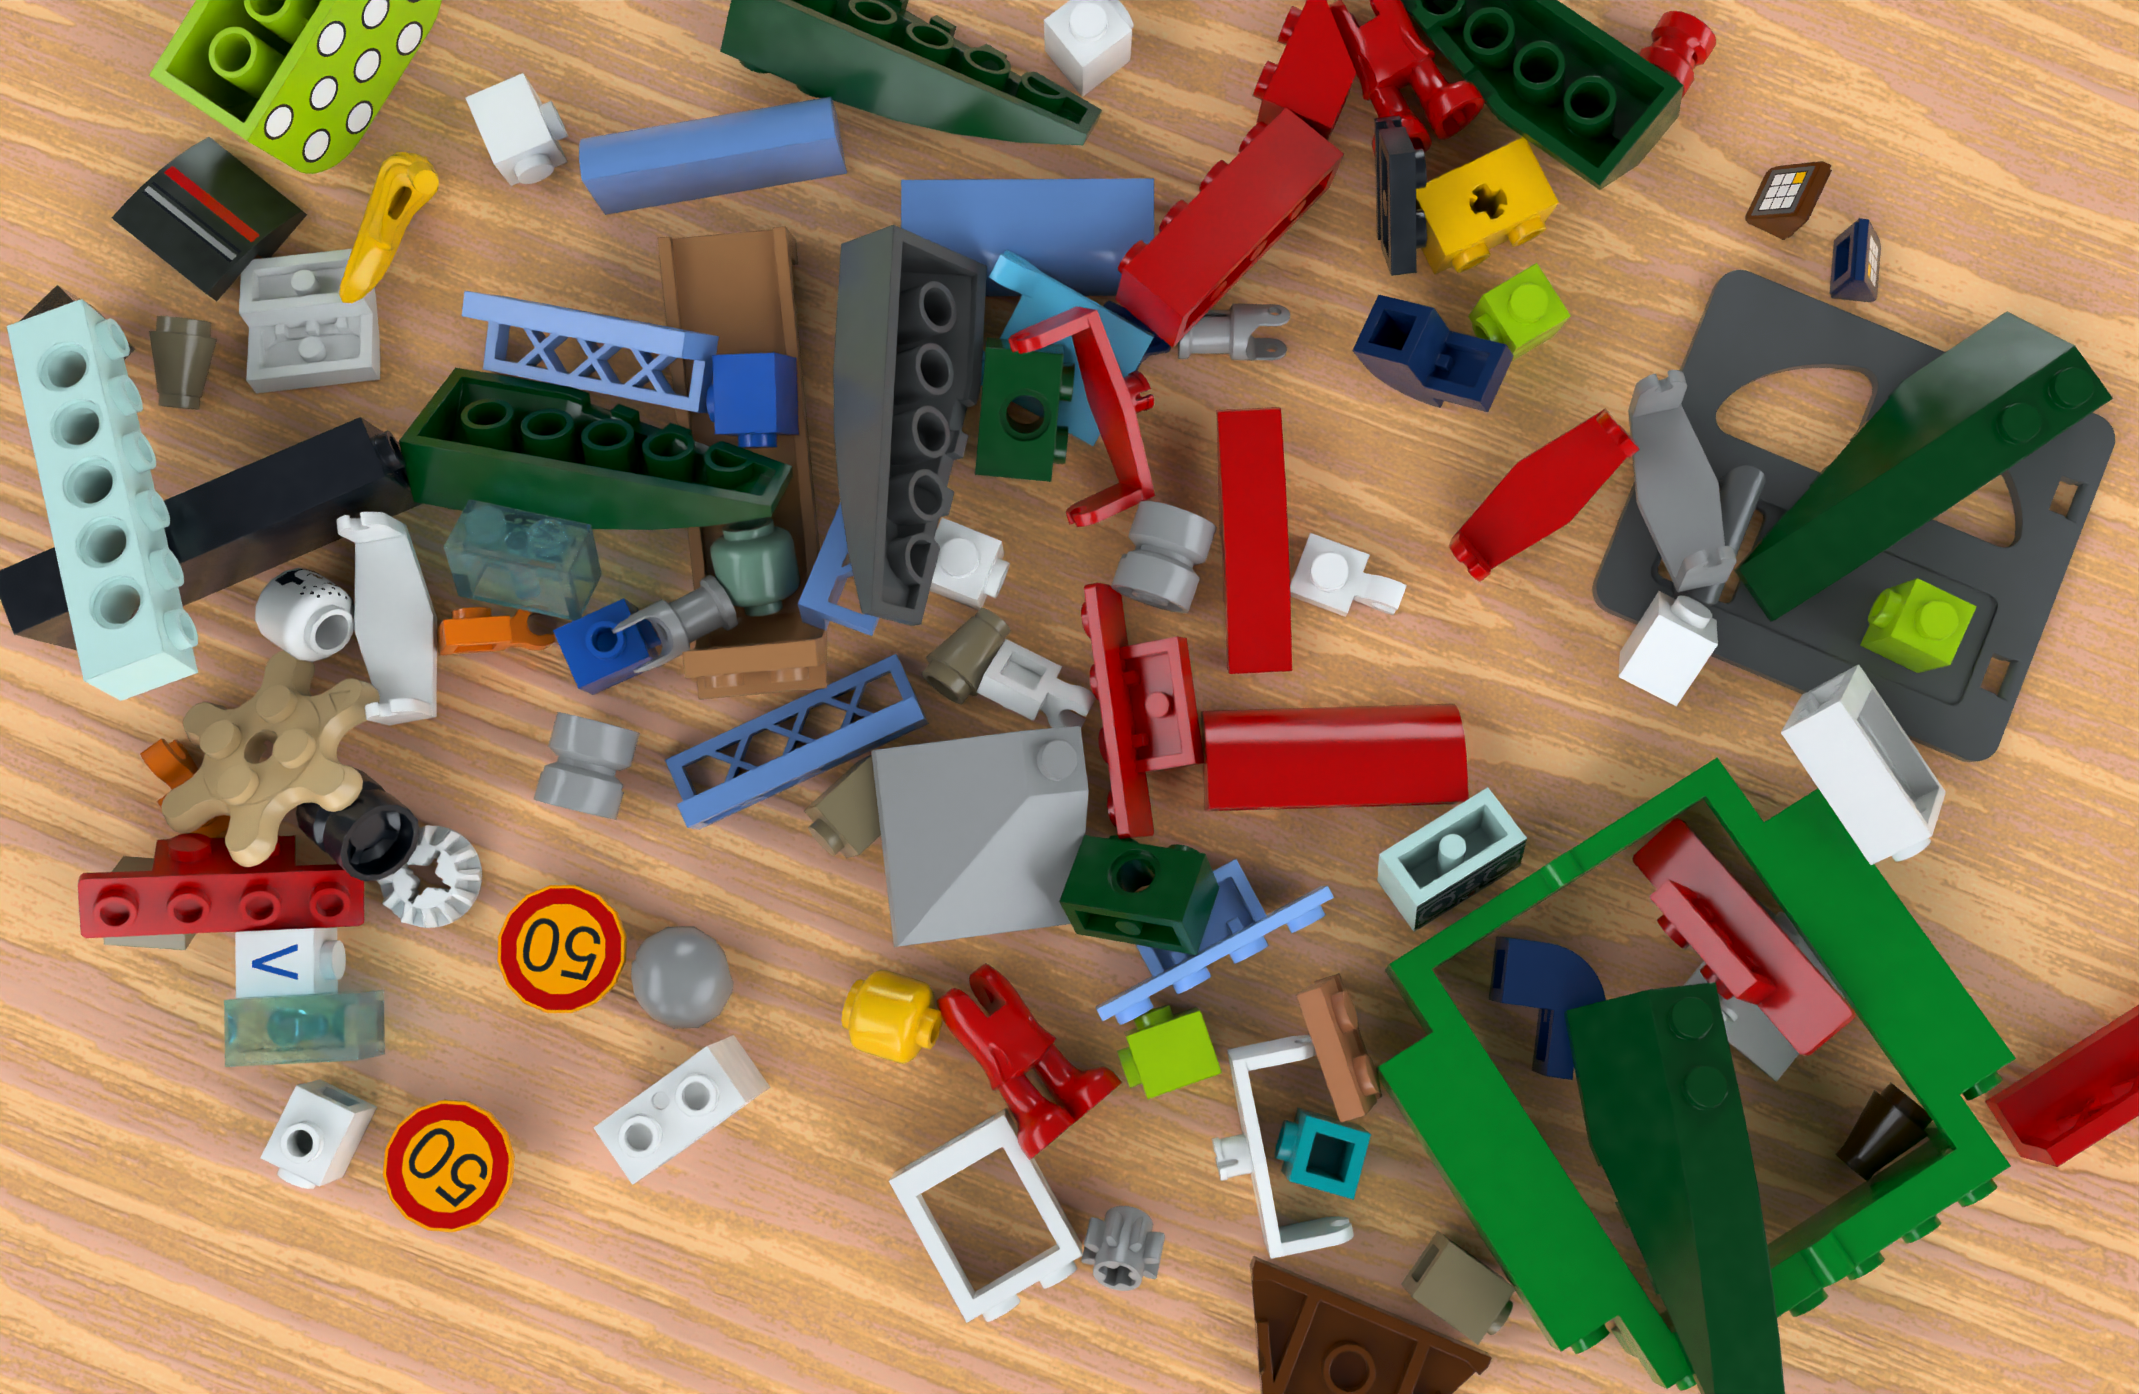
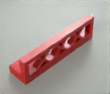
[1985,1005,2139,1167]

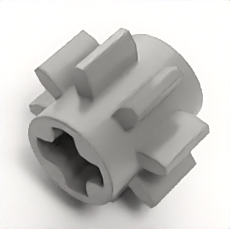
[1081,1206,1165,1291]

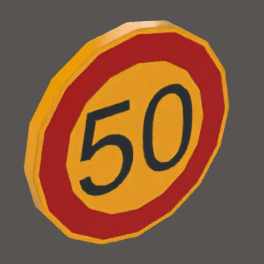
[497,885,627,1013]
[382,1099,515,1232]

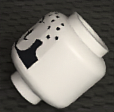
[255,568,354,662]

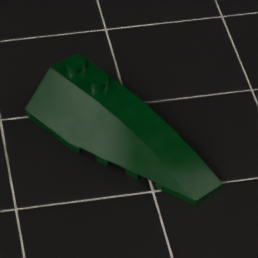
[720,0,1102,146]
[1401,0,1684,190]
[1734,311,2113,622]
[399,367,793,530]
[1564,982,1785,1394]

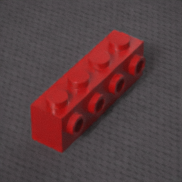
[1115,107,1344,348]

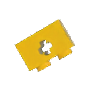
[1416,137,1559,275]

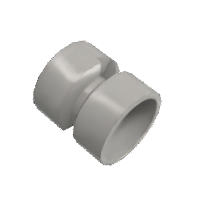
[1111,501,1217,613]
[533,712,640,820]

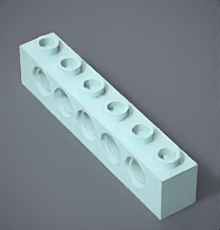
[7,299,198,701]

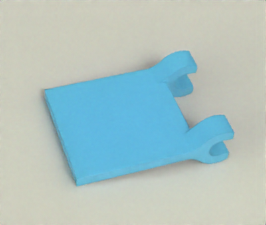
[981,250,1154,446]

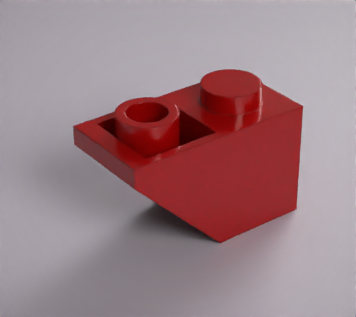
[1253,0,1356,141]

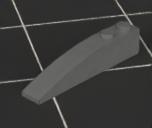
[833,225,987,626]

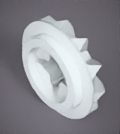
[377,825,482,928]

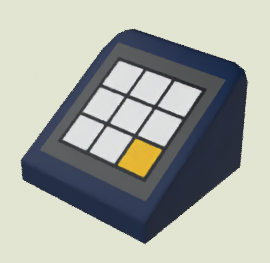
[1830,218,1881,302]

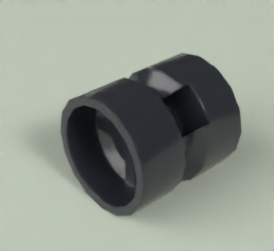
[296,767,420,881]

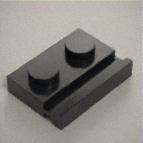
[1374,116,1427,276]

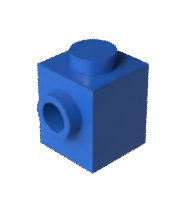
[706,353,799,448]
[553,598,662,695]

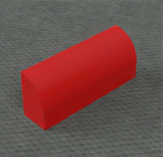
[1201,704,1469,812]

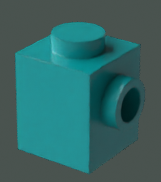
[1275,1108,1371,1200]

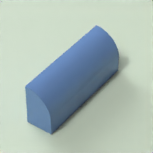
[579,96,847,215]
[901,178,1154,296]

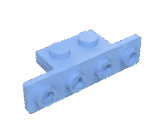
[1096,859,1334,1025]

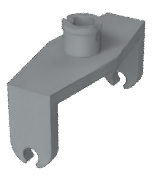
[1628,370,1737,592]

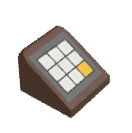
[1745,161,1832,240]

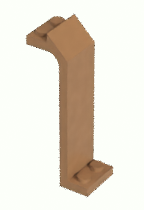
[657,226,827,700]

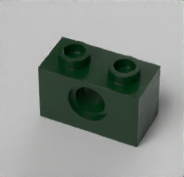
[975,337,1075,482]
[1059,835,1219,955]

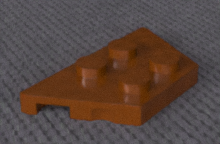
[1250,1256,1492,1394]

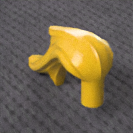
[339,152,439,303]

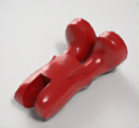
[1329,0,1485,156]
[936,963,1123,1160]

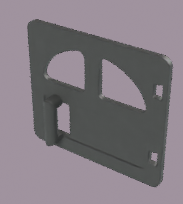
[1592,270,2115,762]

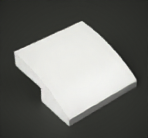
[239,249,380,394]

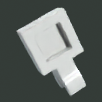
[1290,533,1407,617]
[977,639,1096,728]

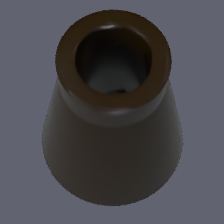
[1835,1082,1932,1182]

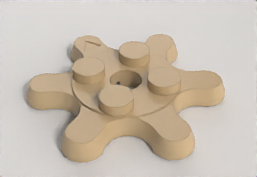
[161,650,380,867]

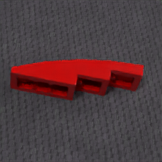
[1216,407,1292,674]

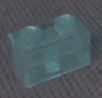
[443,499,602,621]
[224,990,385,1067]

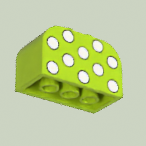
[149,0,442,174]

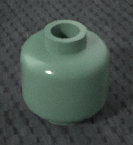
[710,517,800,616]

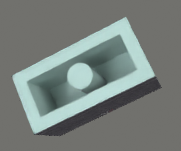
[1377,787,1527,932]

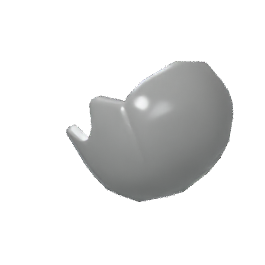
[631,926,734,1029]

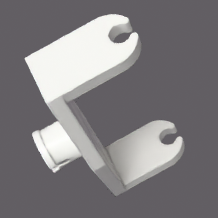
[336,512,437,726]
[1212,1035,1354,1259]

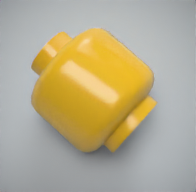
[841,969,943,1064]

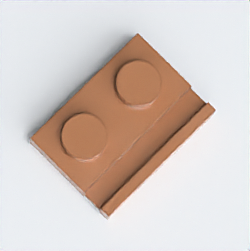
[1296,973,1382,1123]

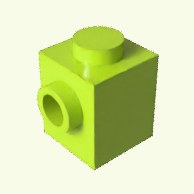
[1468,263,1571,361]
[1860,578,1977,673]
[1117,1005,1222,1099]

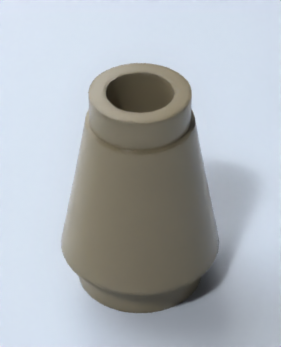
[149,316,217,410]
[922,608,1011,704]

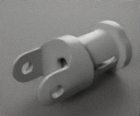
[1178,304,1290,361]
[612,575,738,673]

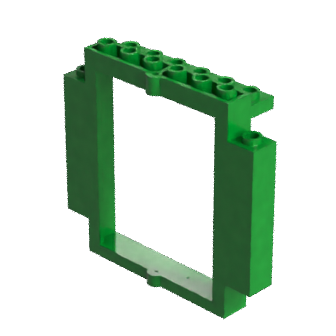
[1376,757,2016,1391]

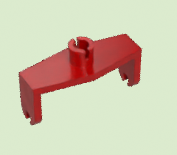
[1008,306,1155,527]
[1449,408,1640,582]

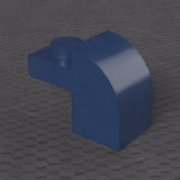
[1352,294,1514,412]
[1489,936,1606,1080]

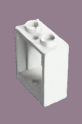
[1781,664,1946,865]
[594,1035,770,1185]
[889,1108,1083,1323]

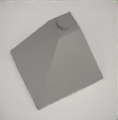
[871,726,1089,947]

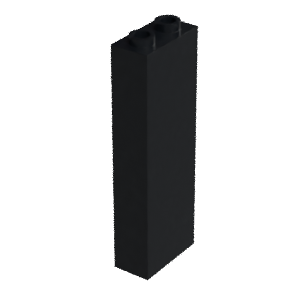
[0,417,422,650]

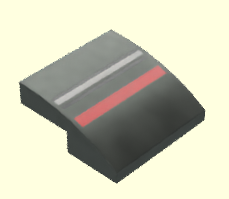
[112,137,307,301]

